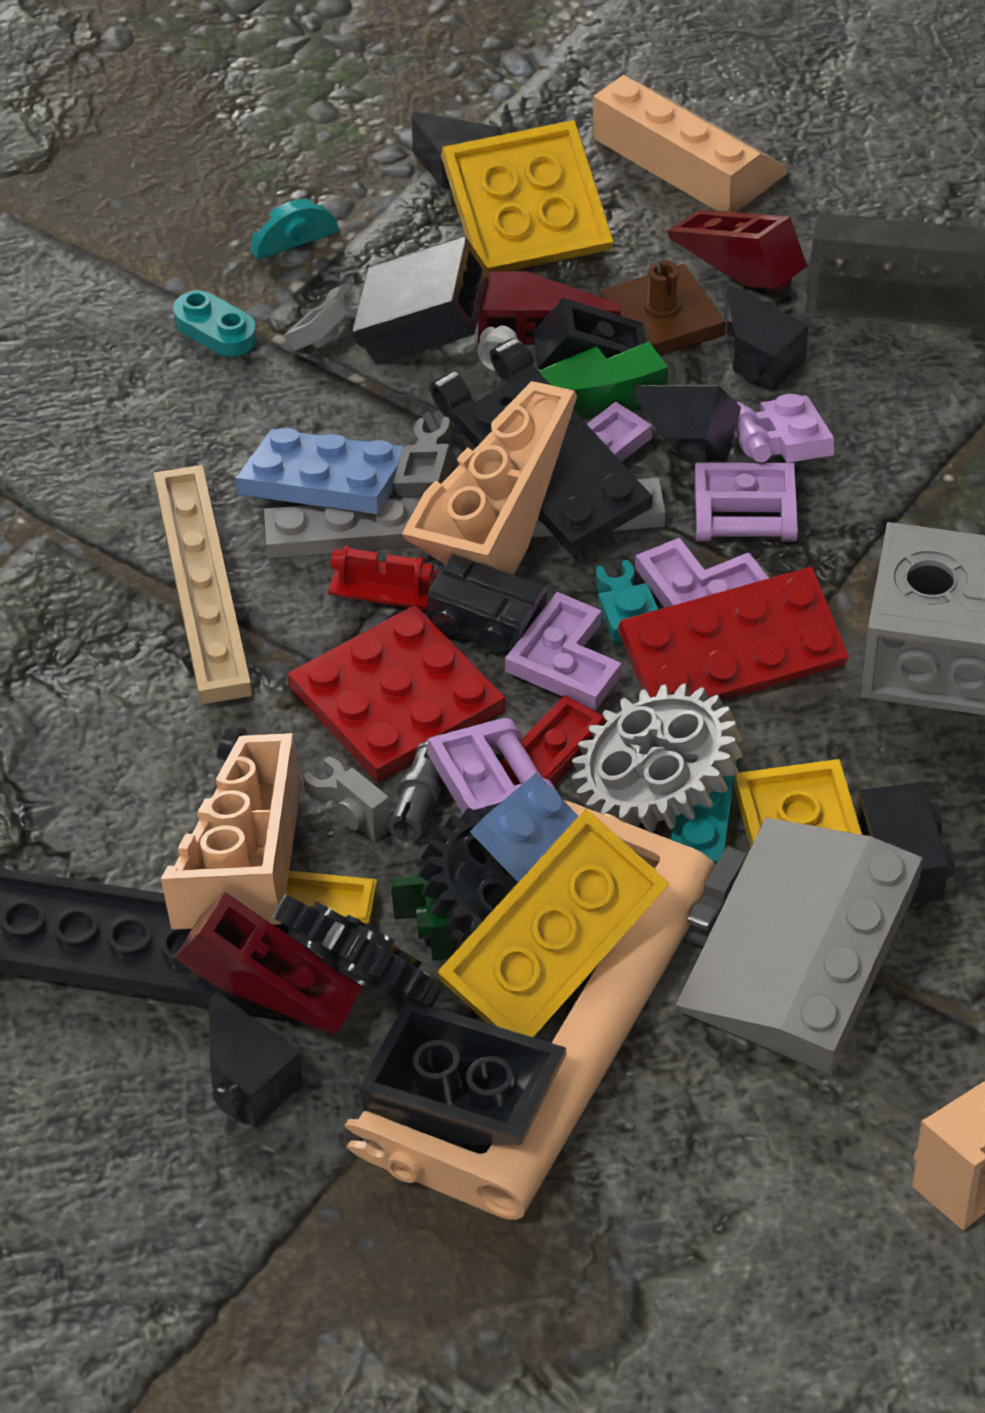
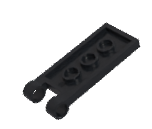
[430,338,653,555]

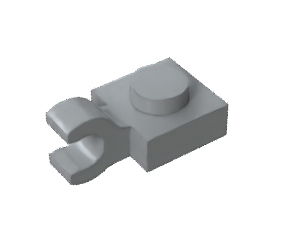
[283,283,359,351]
[303,756,390,842]

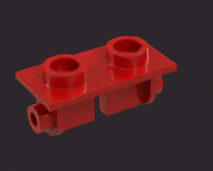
[328,546,438,610]

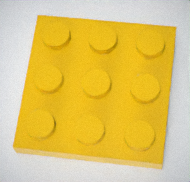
[441,120,613,271]

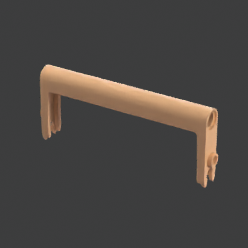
[345,800,715,1220]

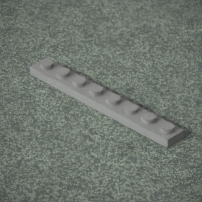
[264,478,665,558]

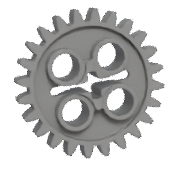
[572,684,743,833]

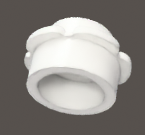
[477,325,522,371]

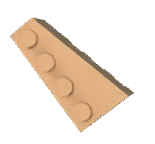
[161,733,301,930]
[912,1081,985,1231]

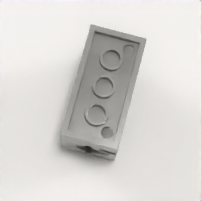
[861,522,985,715]

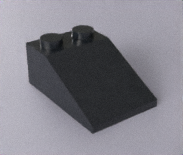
[359,999,567,1145]

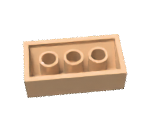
[593,75,788,212]

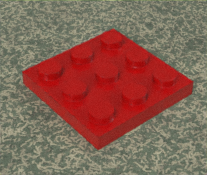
[288,605,506,783]

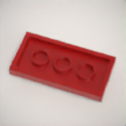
[618,566,849,701]

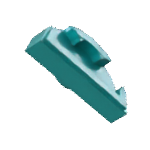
[250,199,340,260]

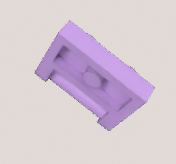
[694,463,797,542]
[427,718,558,816]

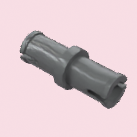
[388,741,441,841]

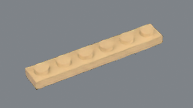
[154,465,252,705]

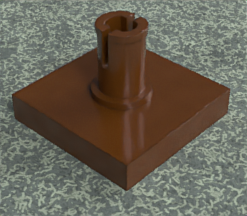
[599,260,726,356]

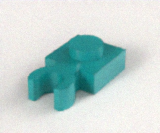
[596,560,658,643]

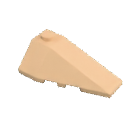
[402,381,577,575]

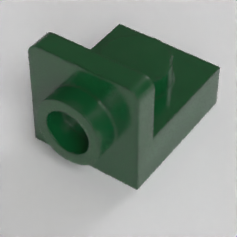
[390,873,454,960]

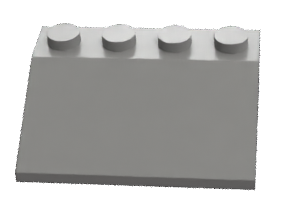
[675,818,923,1076]

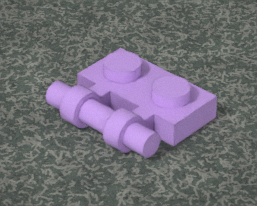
[734,394,834,463]

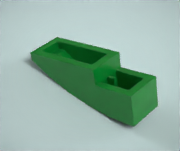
[539,341,668,420]

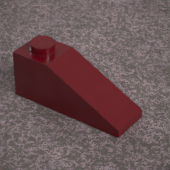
[667,209,807,291]
[478,271,621,345]
[175,891,363,1034]

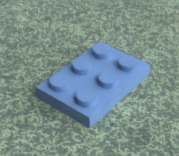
[236,428,403,514]
[470,772,578,882]

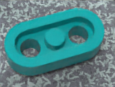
[173,290,257,357]

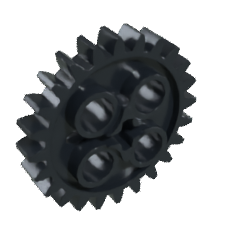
[419,806,518,945]
[272,894,445,1007]

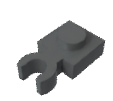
[392,417,455,496]
[686,846,747,947]

